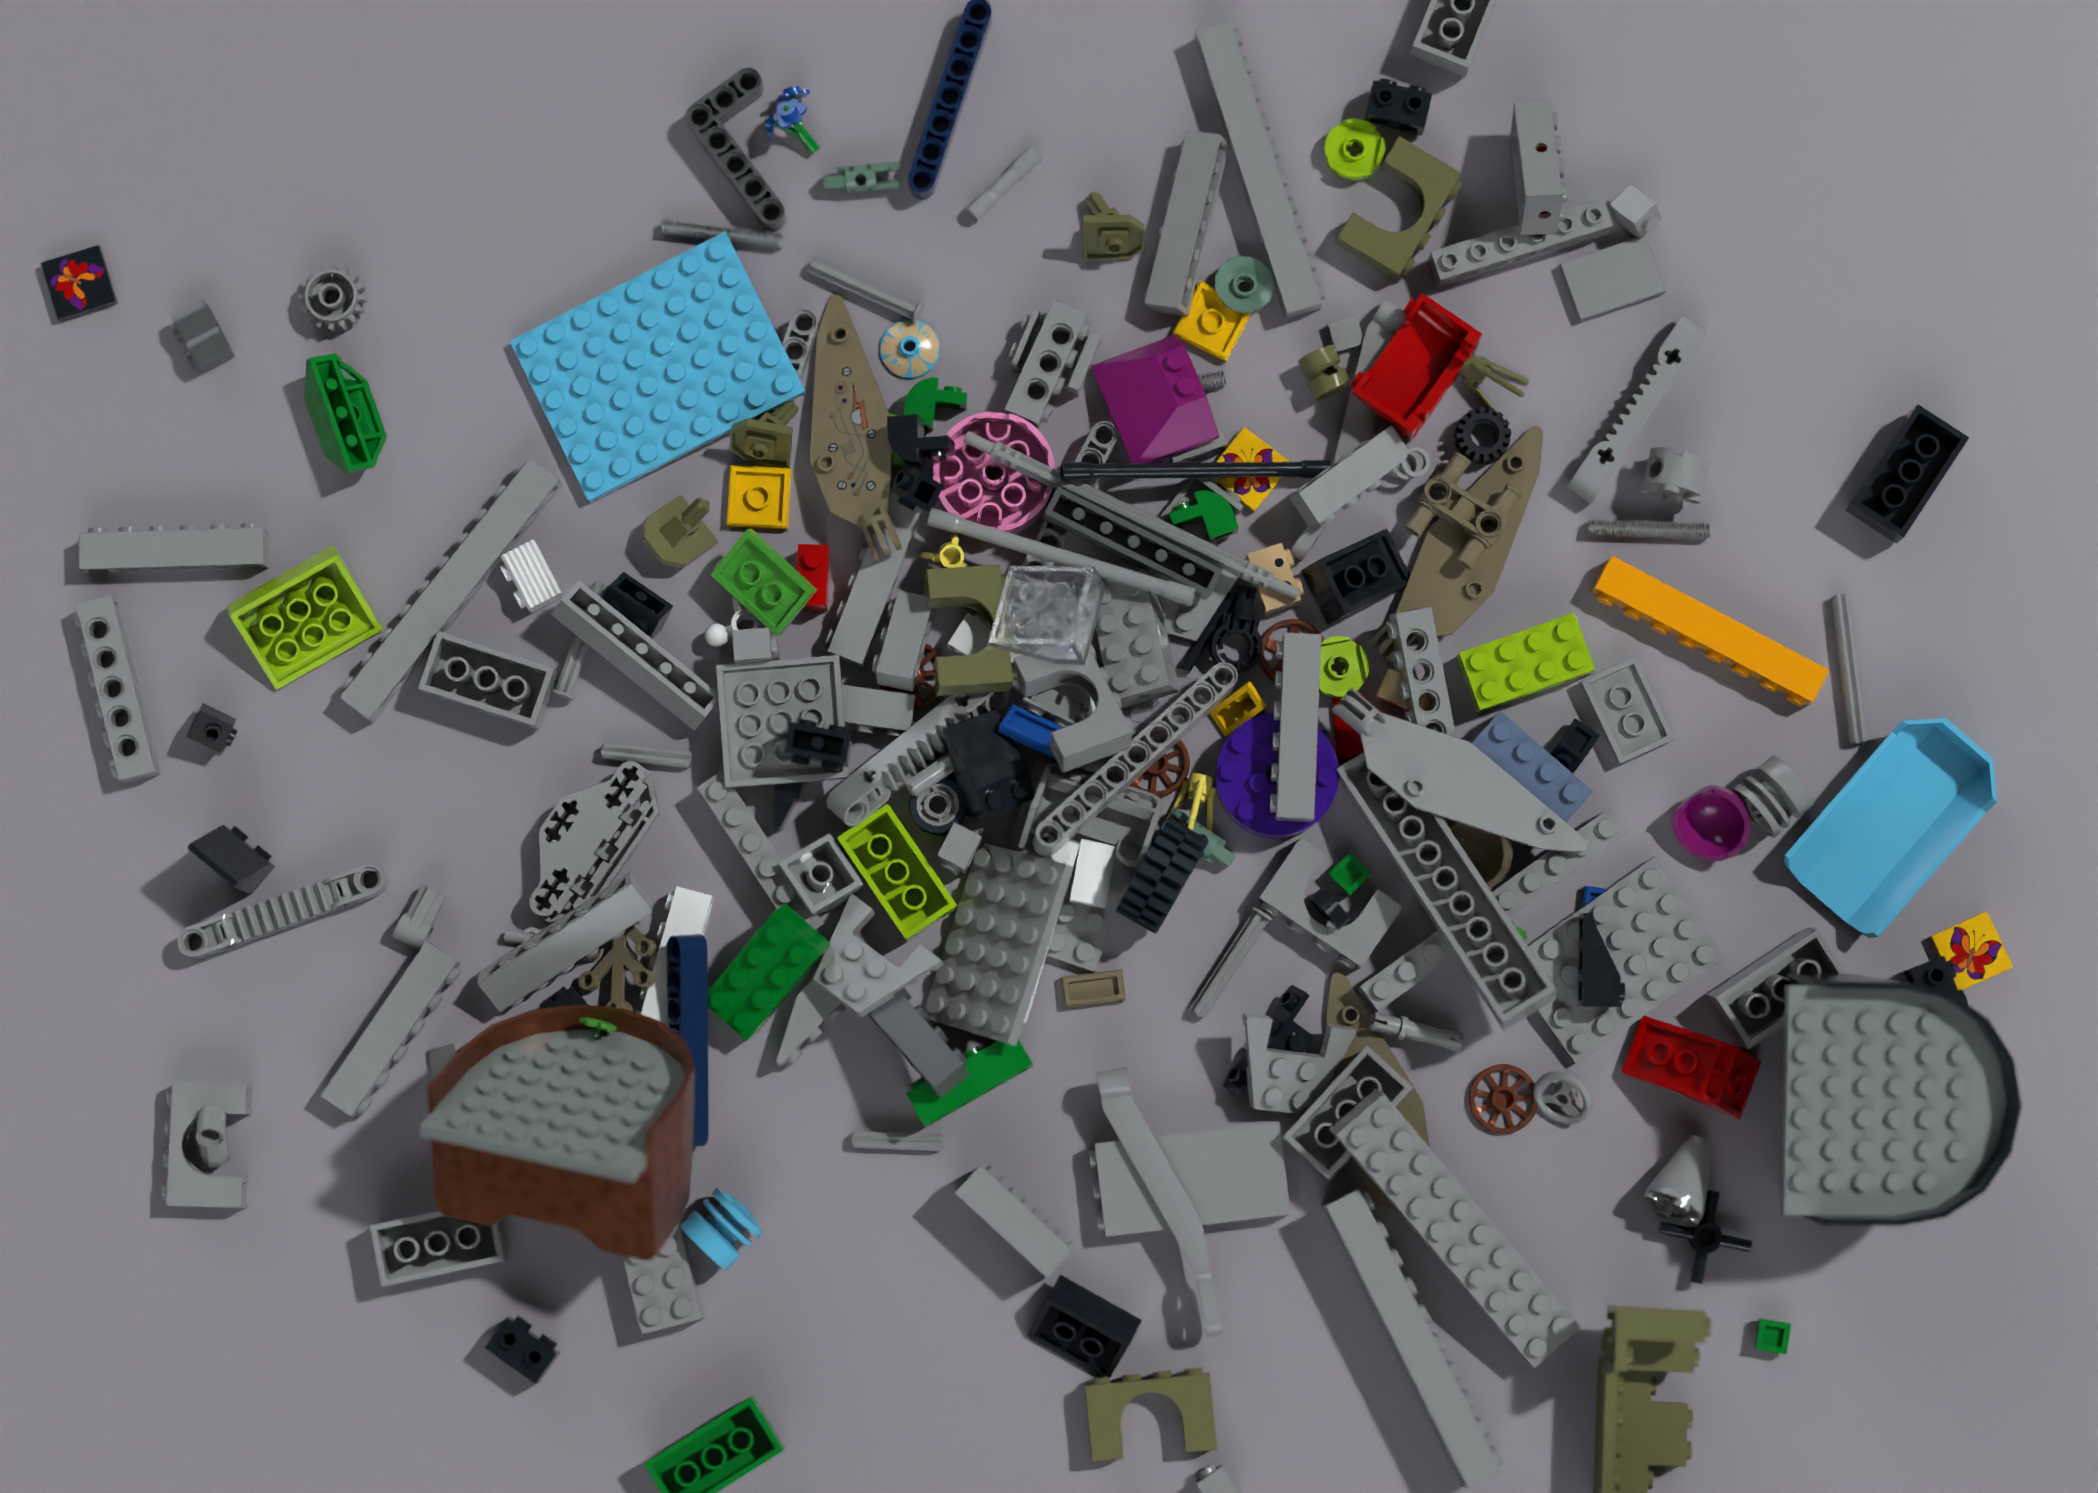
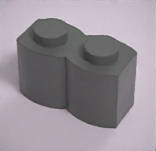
[170,299,235,373]

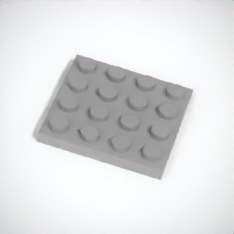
[716,655,849,789]

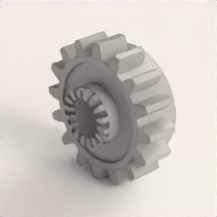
[299,264,367,332]

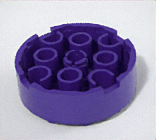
[1214,713,1339,839]

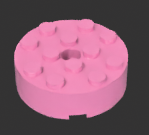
[933,411,1055,534]

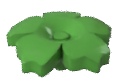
[579,1017,617,1037]

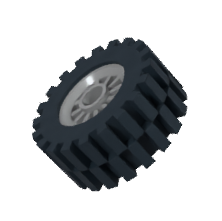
[1116,817,1210,934]

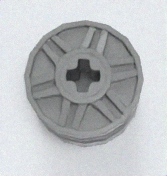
[1732,756,1815,838]

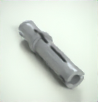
[1369,1011,1464,1052]

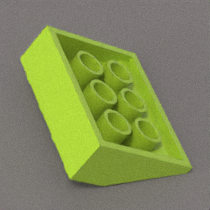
[227,545,383,690]

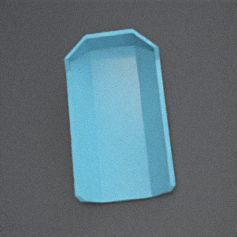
[1784,718,1997,938]

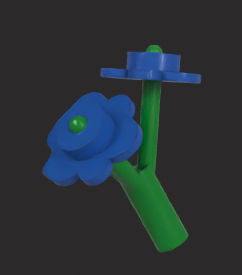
[764,86,820,154]

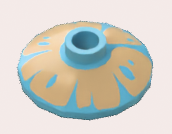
[880,319,940,379]

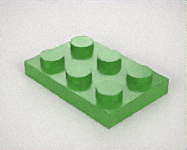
[711,528,817,636]

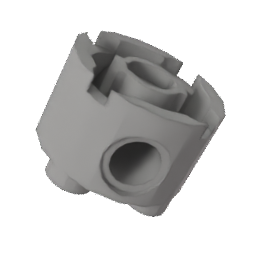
[1641,447,1709,504]

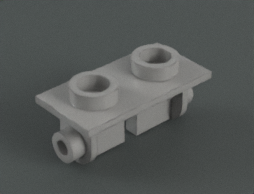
[1023,689,1088,728]

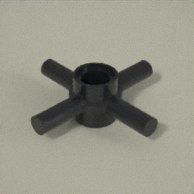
[1658,1190,1752,1284]

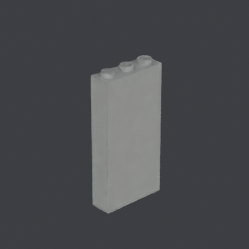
[1089,1122,1291,1237]

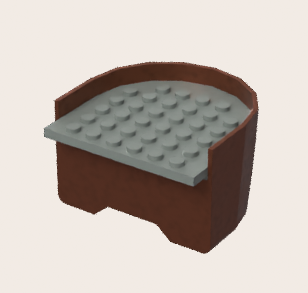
[420,1004,695,1261]

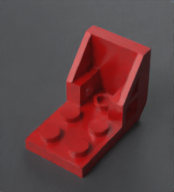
[1621,1015,1762,1120]

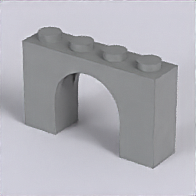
[1013,633,1135,772]
[1258,837,1403,970]
[162,1081,252,1208]

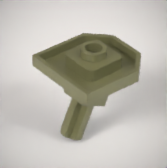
[1084,192,1145,261]
[730,400,799,468]
[642,495,718,568]

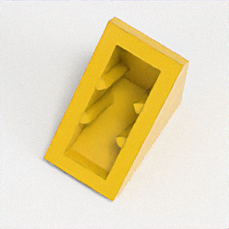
[1210,682,1267,737]

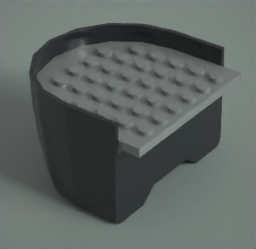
[1781,973,2022,1226]

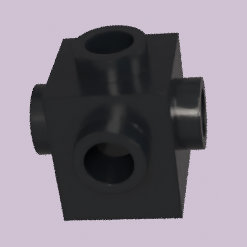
[890,464,944,512]

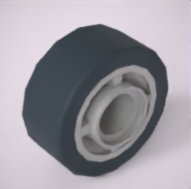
[909,777,966,835]

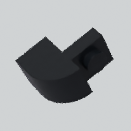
[887,414,955,468]

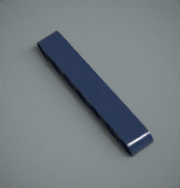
[908,0,992,200]
[667,934,709,1147]

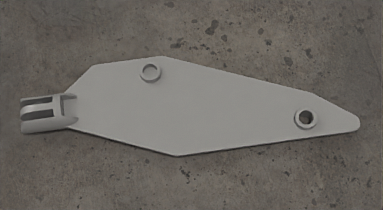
[1332,688,1588,852]

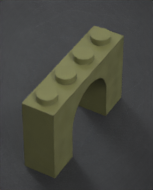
[1335,136,1462,281]
[924,565,1017,696]
[1085,1367,1217,1462]

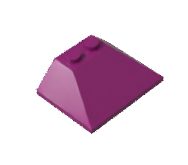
[1091,335,1219,463]

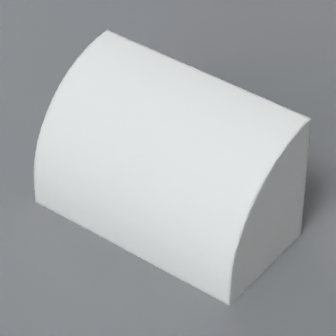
[1070,839,1116,909]

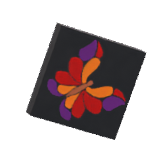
[41,245,118,322]

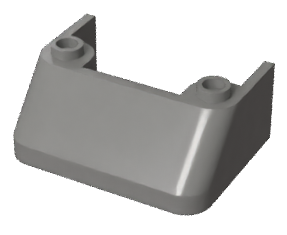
[1018,763,1163,880]

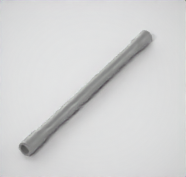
[927,508,1196,606]

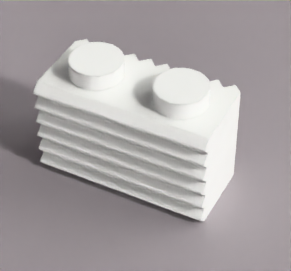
[500,539,564,613]

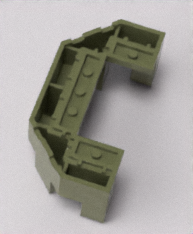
[1593,1305,1711,1493]

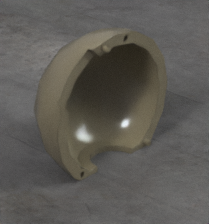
[1447,820,1513,889]

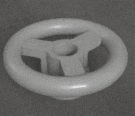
[1533,1072,1593,1124]

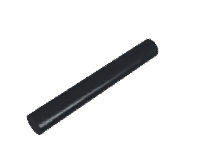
[1179,591,1237,674]

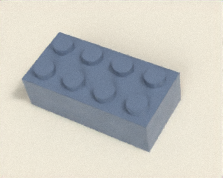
[1472,711,1593,829]

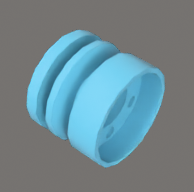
[680,1187,763,1271]

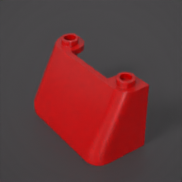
[1350,293,1482,442]

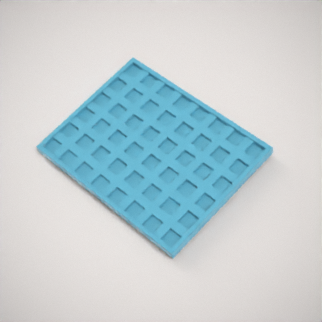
[510,231,807,503]

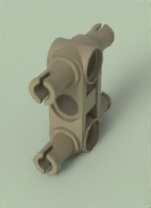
[1404,452,1522,570]

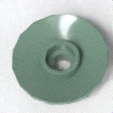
[1215,256,1275,313]

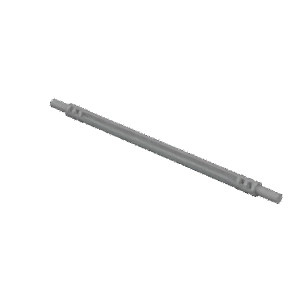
[963,431,1300,600]

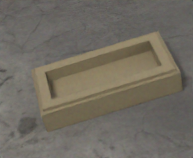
[1061,969,1126,1008]

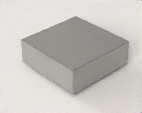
[1327,315,1364,353]

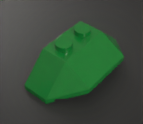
[305,353,387,474]

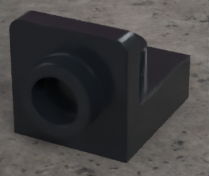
[1550,719,1600,773]

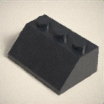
[1026,1274,1142,1379]

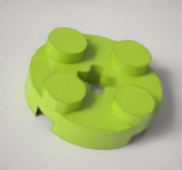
[1324,118,1385,180]
[1319,636,1370,698]

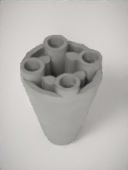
[1643,1135,1713,1227]

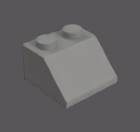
[778,833,863,916]

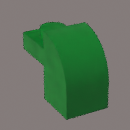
[903,377,968,431]
[1168,491,1239,543]

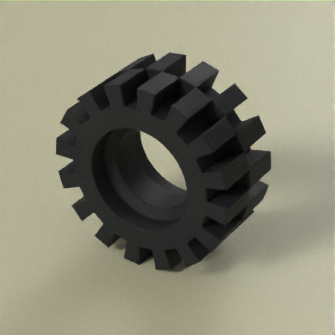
[1454,407,1511,465]

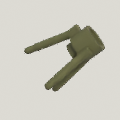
[1460,353,1529,413]

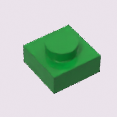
[1328,852,1371,896]
[1754,1318,1791,1355]

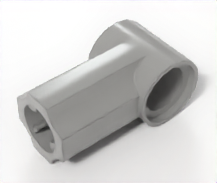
[393,885,447,951]
[196,1105,230,1168]

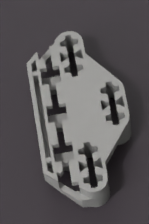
[529,761,660,923]

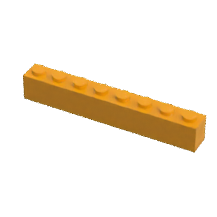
[1591,556,1830,707]

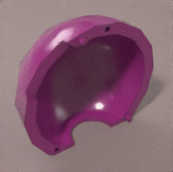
[1672,785,1751,861]

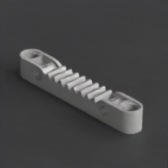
[1566,314,1708,504]
[827,691,1011,826]
[177,864,389,959]

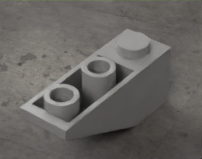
[776,979,846,1066]

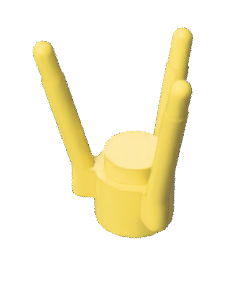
[919,533,968,568]
[1164,773,1216,833]

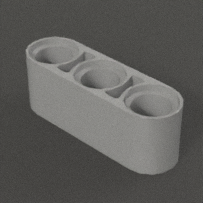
[782,308,819,382]

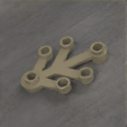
[579,924,656,1011]

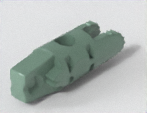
[822,161,902,194]
[1159,807,1236,867]

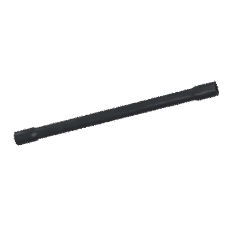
[1060,460,1331,481]

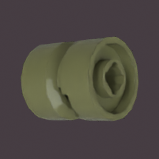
[1298,345,1351,400]

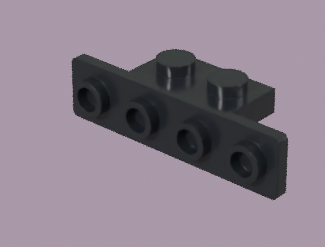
[1223,985,1314,1096]

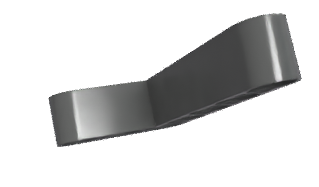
[686,67,786,231]

